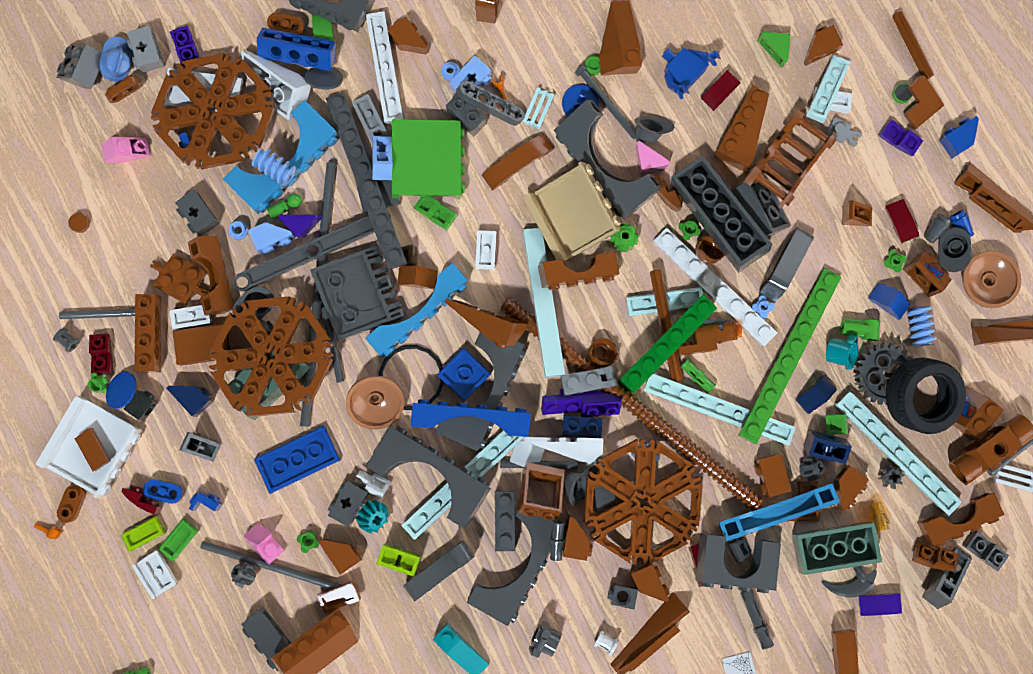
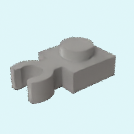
[826,118,862,147]

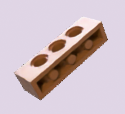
[134,294,161,373]

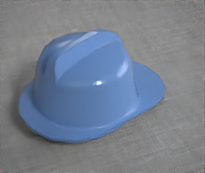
[99,37,133,82]

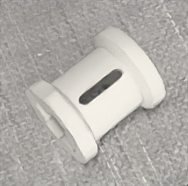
[593,630,619,656]

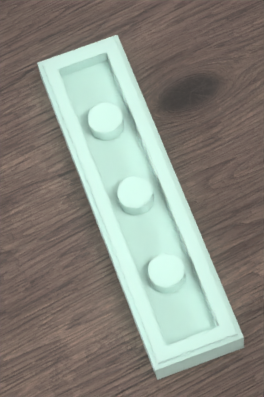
[806,55,851,123]
[626,287,703,317]

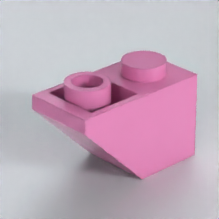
[101,137,150,163]

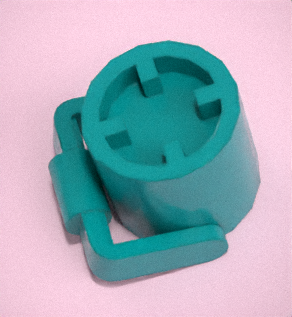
[826,334,858,370]

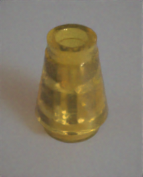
[870,502,891,531]

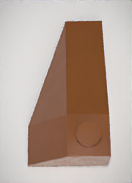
[599,0,642,76]
[445,298,528,348]

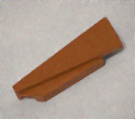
[955,163,1033,233]
[971,320,1033,346]
[611,593,690,674]

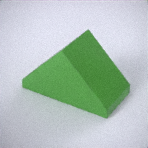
[757,32,790,68]

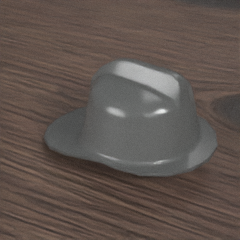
[634,115,675,143]
[939,228,971,272]
[232,286,274,319]
[563,466,598,505]

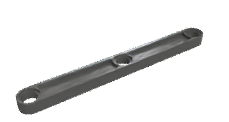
[233,212,391,291]

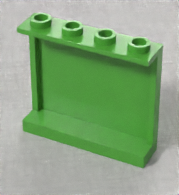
[392,119,465,199]

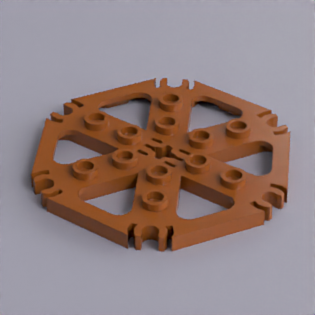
[151,53,275,170]
[209,296,333,417]
[583,439,702,565]

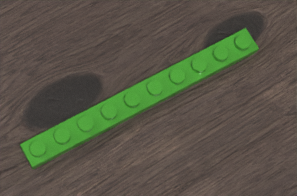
[738,268,841,445]

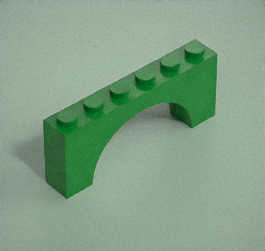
[619,295,717,393]

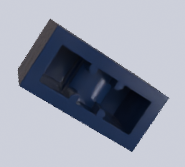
[561,416,602,438]
[803,430,852,464]

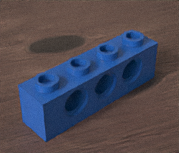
[257,27,336,71]

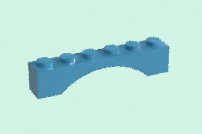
[365,263,468,357]
[719,484,839,542]

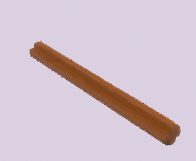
[650,269,683,382]

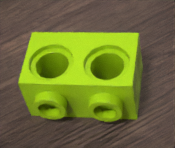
[376,543,422,577]

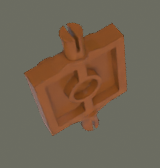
[150,253,207,305]

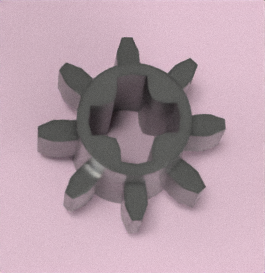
[799,457,824,481]
[878,465,905,489]
[231,562,256,588]

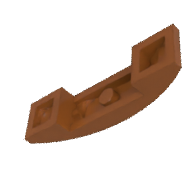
[482,133,554,191]

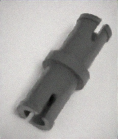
[549,519,565,561]

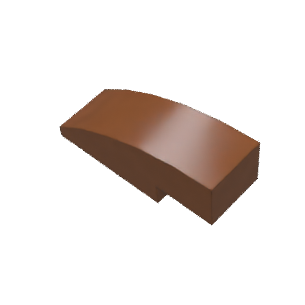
[831,629,859,674]

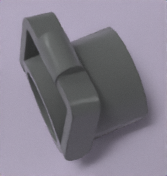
[529,620,562,658]

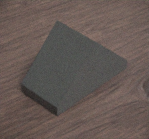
[179,432,221,462]

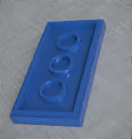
[254,426,341,494]

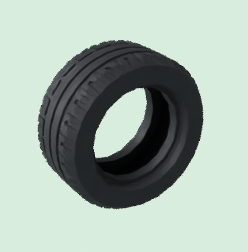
[886,357,966,434]

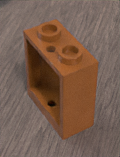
[518,462,565,520]

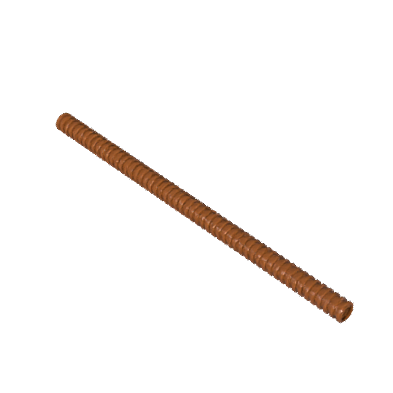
[500,297,763,511]

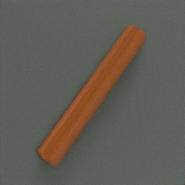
[892,11,934,80]

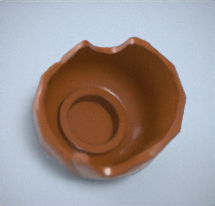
[695,235,725,264]
[589,337,619,367]

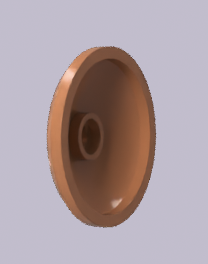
[962,251,1021,308]
[346,375,404,429]

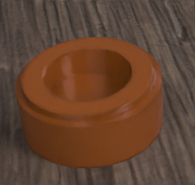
[68,213,90,233]

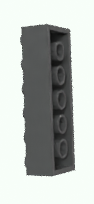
[670,156,773,273]

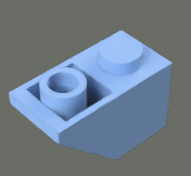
[248,222,295,254]

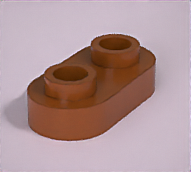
[267,13,305,35]
[105,75,142,103]
[57,485,86,523]

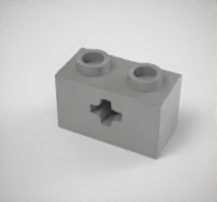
[127,25,165,73]

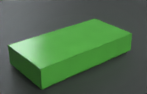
[158,518,199,562]

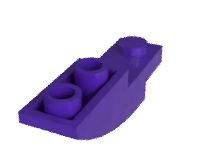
[541,389,622,417]

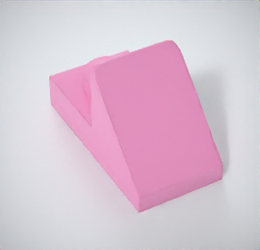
[243,523,284,565]

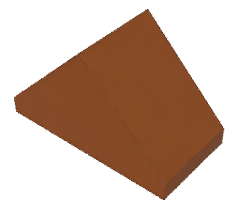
[842,200,872,226]
[397,265,437,290]

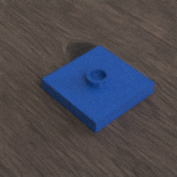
[437,347,491,402]

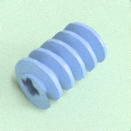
[252,149,296,187]
[907,306,936,347]

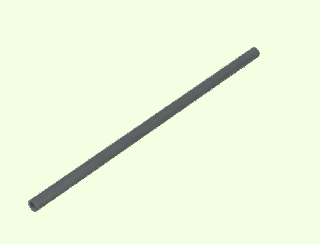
[300,162,336,427]

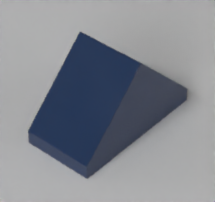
[795,375,837,414]

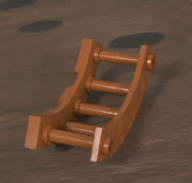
[744,106,837,209]

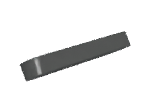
[456,81,525,126]

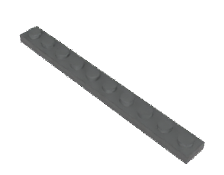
[326,92,407,270]

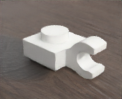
[354,470,391,499]

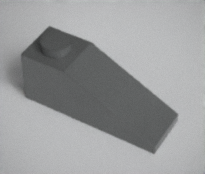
[922,547,972,609]

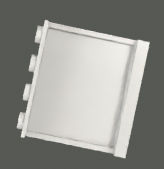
[36,396,141,498]

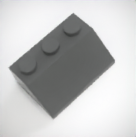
[731,176,791,238]

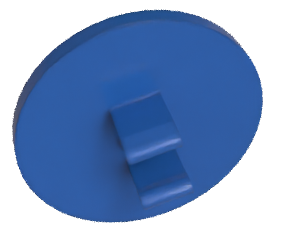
[562,85,599,117]
[106,372,136,409]

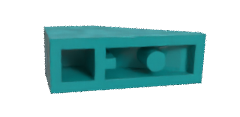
[433,622,489,674]

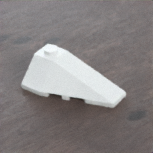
[240,50,311,120]
[524,437,603,466]

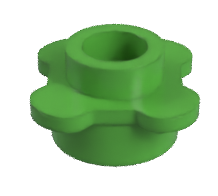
[678,219,701,240]
[884,250,907,272]
[88,372,108,393]
[297,530,319,553]

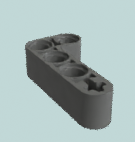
[759,227,814,302]
[403,540,475,602]

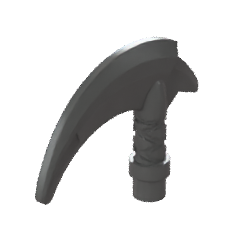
[822,566,877,598]

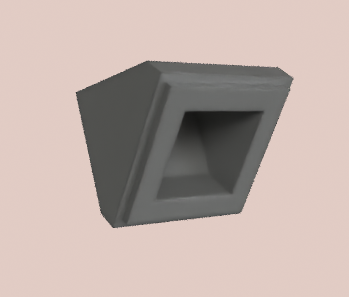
[728,537,752,562]

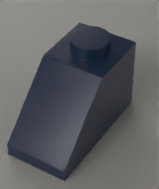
[166,386,214,417]

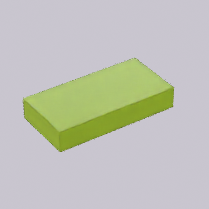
[121,516,166,552]

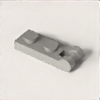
[352,94,389,143]
[560,366,618,396]

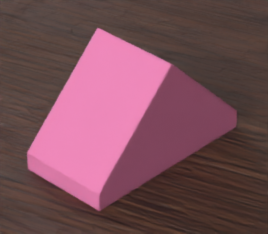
[635,141,670,174]

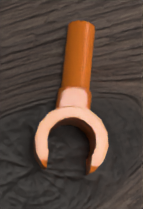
[492,75,507,101]
[34,523,62,539]

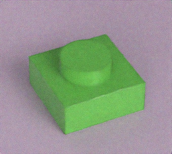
[825,414,848,434]

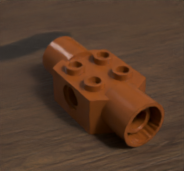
[949,414,1033,485]

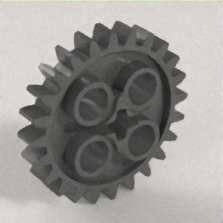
[853,343,913,405]

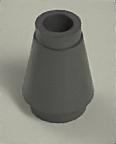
[924,214,951,244]

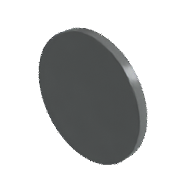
[305,67,343,90]

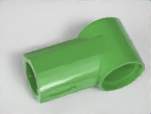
[840,318,881,341]

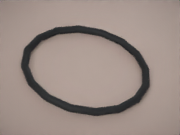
[379,345,444,410]

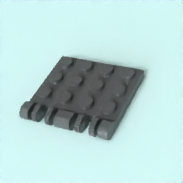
[310,246,406,342]

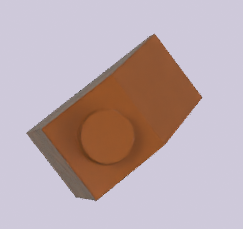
[804,25,843,66]
[319,539,362,575]

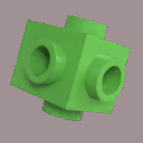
[610,223,638,252]

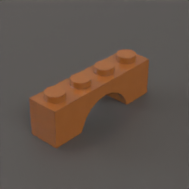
[188,236,234,316]
[538,252,620,290]
[918,492,1005,547]

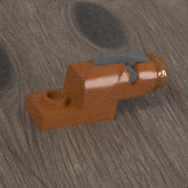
[677,320,742,356]

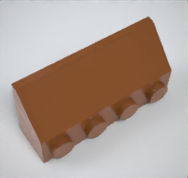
[270,608,358,674]

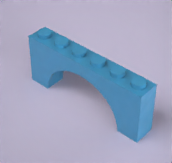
[223,100,339,214]

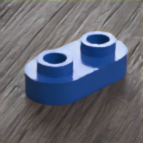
[143,480,184,504]

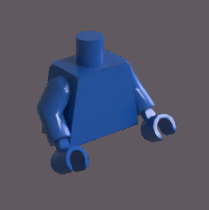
[662,48,721,99]

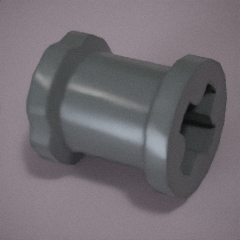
[53,327,80,353]

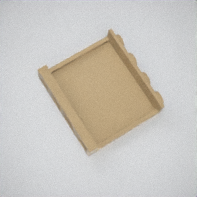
[523,162,621,263]

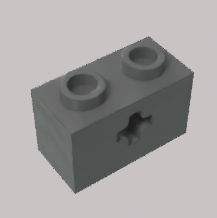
[446,94,487,137]
[175,189,220,236]
[328,481,369,527]

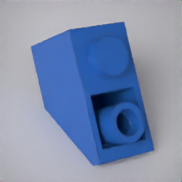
[939,116,979,159]

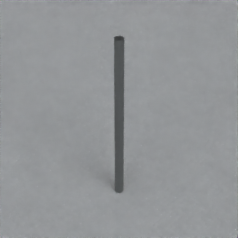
[200,541,342,589]

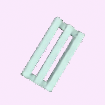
[523,87,555,130]

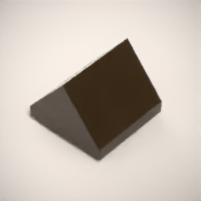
[401,245,418,266]

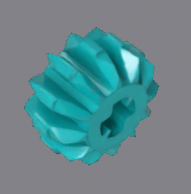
[355,499,390,534]

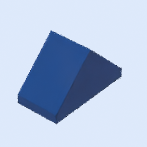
[868,283,910,320]

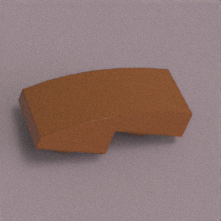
[655,176,683,212]
[912,542,959,571]

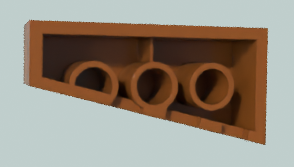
[714,85,769,173]

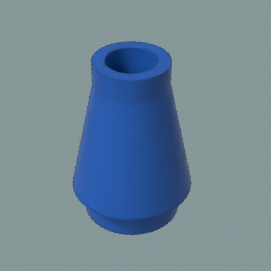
[949,210,974,237]

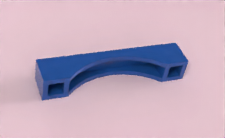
[410,399,531,437]

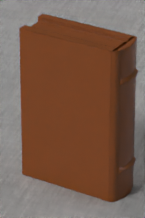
[173,323,230,366]

